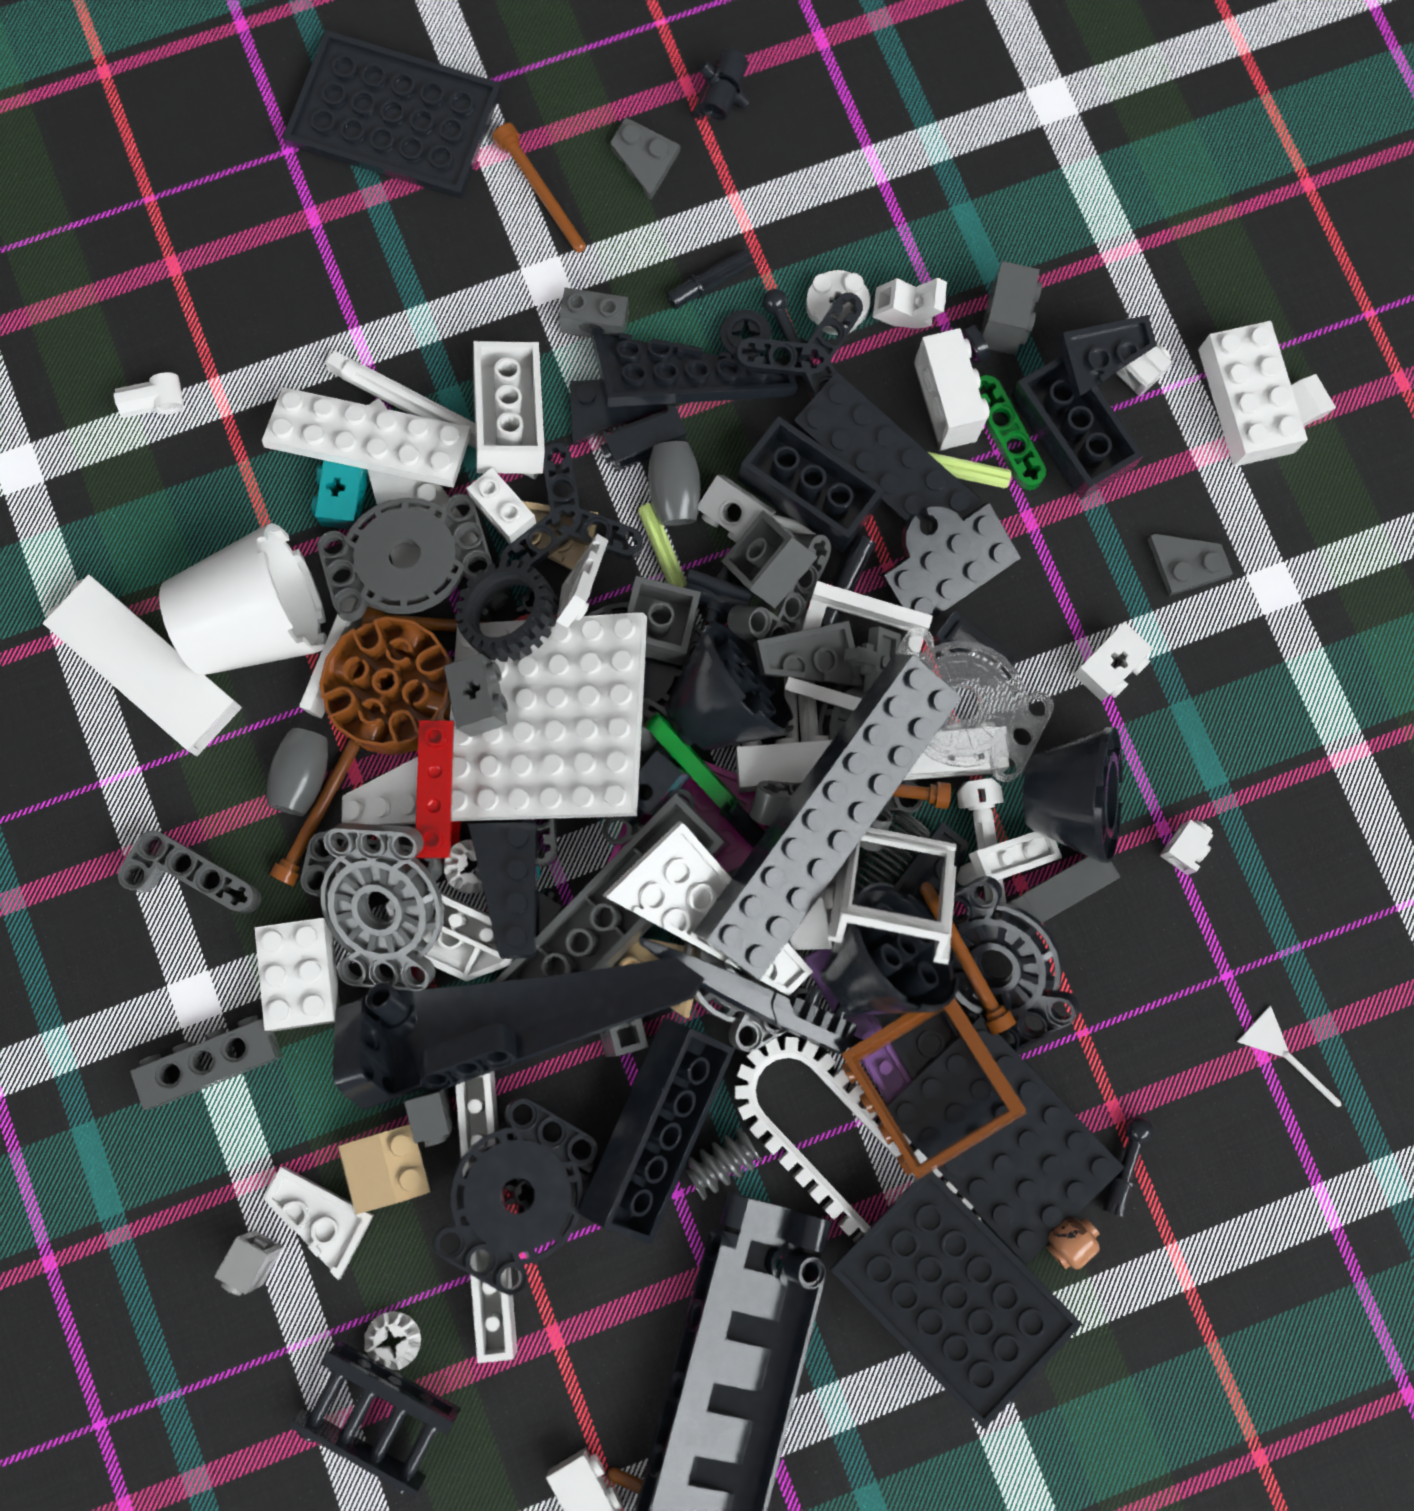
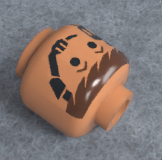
[1047,1216,1100,1270]

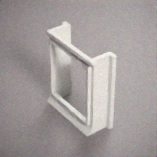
[784,581,933,711]
[828,827,957,964]

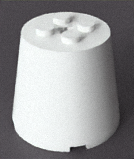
[159,523,327,675]

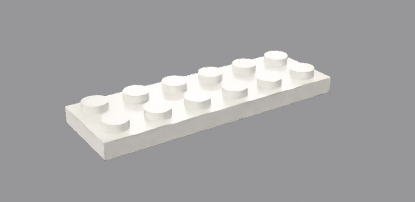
[262,387,471,488]

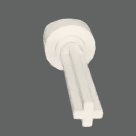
[957,778,1006,903]

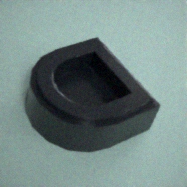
[963,324,990,363]

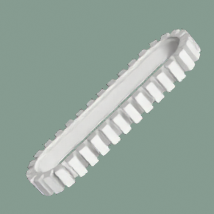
[734,1037,982,1242]

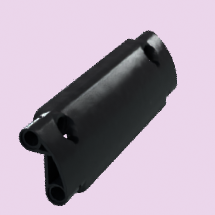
[635,1192,832,1511]

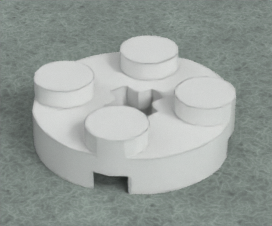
[806,270,870,335]

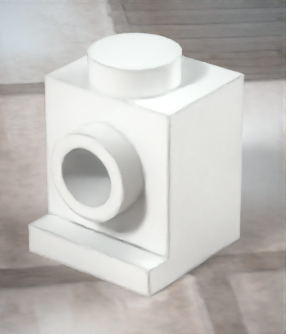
[1160,820,1213,875]

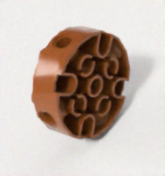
[319,616,454,756]

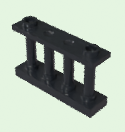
[289,1340,462,1498]

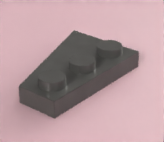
[753,621,864,687]

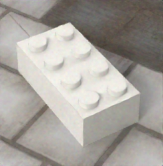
[1198,321,1308,467]
[473,341,545,474]

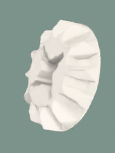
[444,840,484,894]
[364,1311,421,1370]

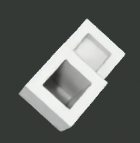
[873,278,947,328]

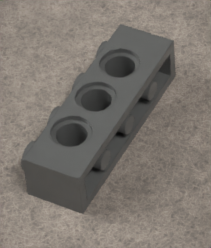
[130,1015,283,1110]

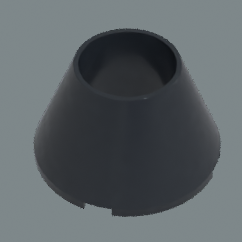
[1023,727,1123,863]

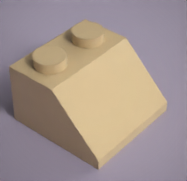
[338,1124,430,1215]

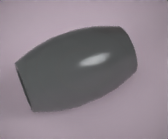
[648,441,701,526]
[267,728,328,816]

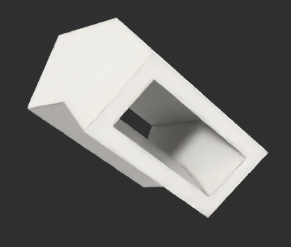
[1291,374,1336,426]

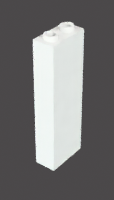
[43,574,242,756]

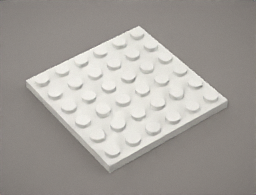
[450,612,647,821]

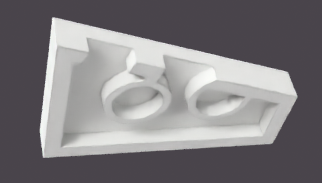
[556,533,608,628]
[342,757,418,826]
[264,1166,375,1280]

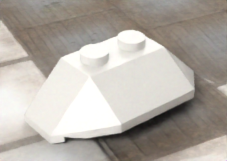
[386,886,513,982]

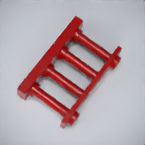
[415,720,462,867]

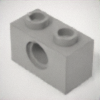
[698,475,776,543]
[215,1230,284,1295]

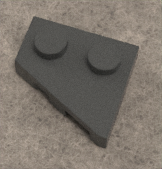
[610,117,680,200]
[1147,534,1233,596]

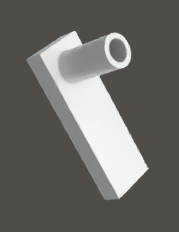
[956,832,1062,886]

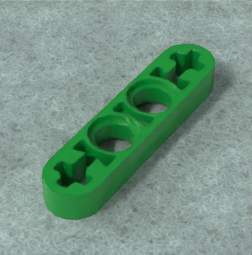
[978,375,1046,490]
[644,712,745,809]

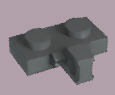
[844,626,901,693]

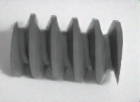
[686,1127,763,1200]

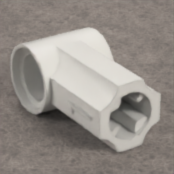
[114,373,184,418]

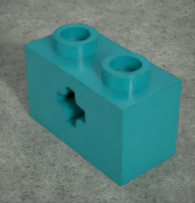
[312,460,368,529]

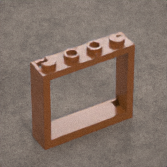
[841,998,1026,1180]

